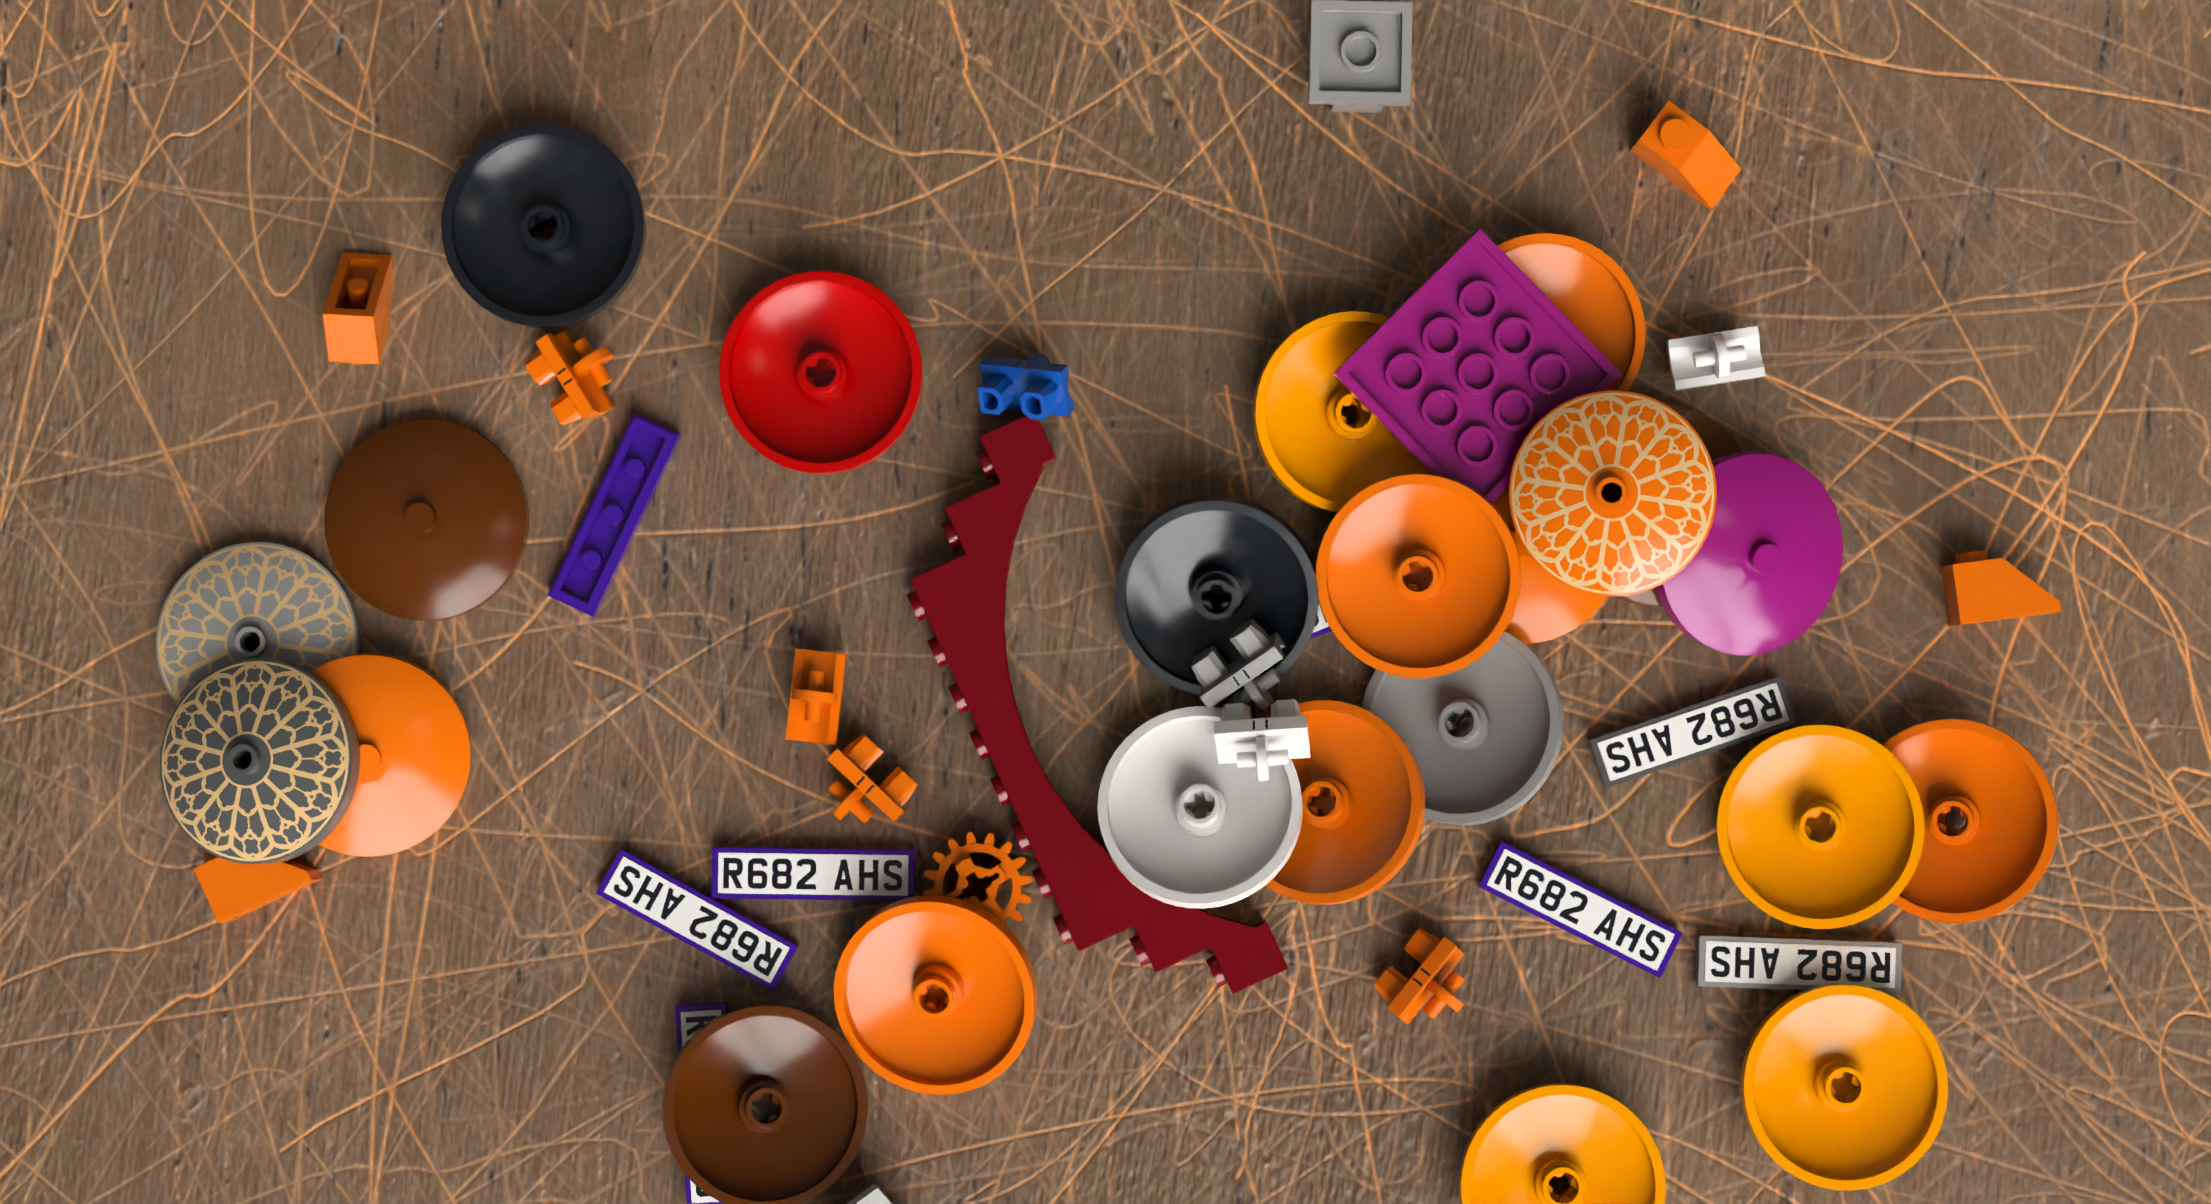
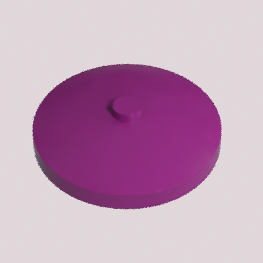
[1655,452,1843,656]

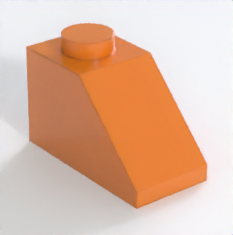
[1630,100,1741,210]
[322,252,393,365]
[1941,550,2062,627]
[193,852,322,924]

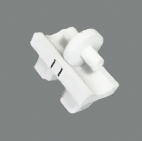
[1665,326,1766,391]
[1214,699,1310,781]

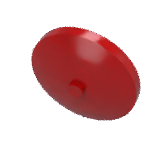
[719,271,923,475]

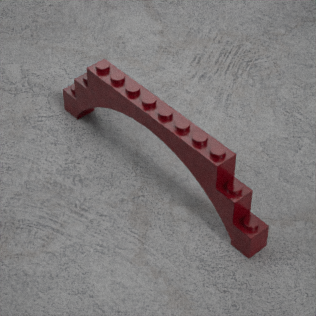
[906,416,1288,994]

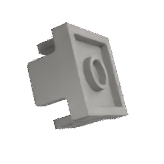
[1307,0,1413,113]

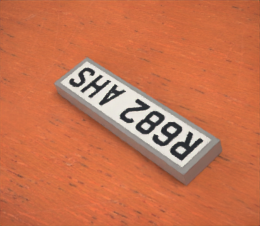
[1695,935,1902,994]

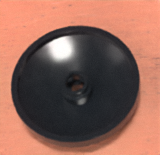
[441,125,646,329]
[1115,496,1319,696]

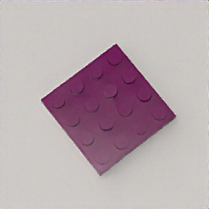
[1333,228,1622,503]

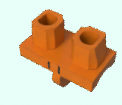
[525,330,615,425]
[785,648,847,745]
[827,734,918,824]
[1374,929,1465,1025]

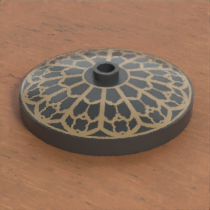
[160,659,360,865]

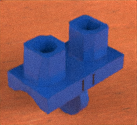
[977,353,1074,420]

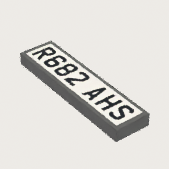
[1587,676,1797,788]

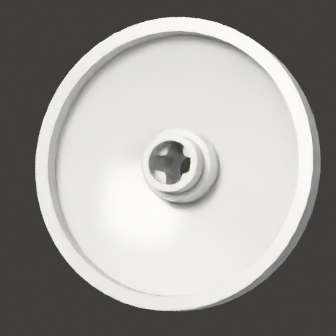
[1097,706,1303,909]

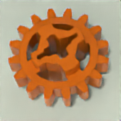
[923,832,1033,926]

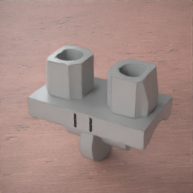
[1191,619,1285,710]

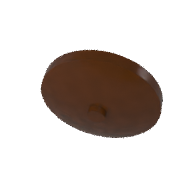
[324,419,529,621]
[662,1005,868,1204]

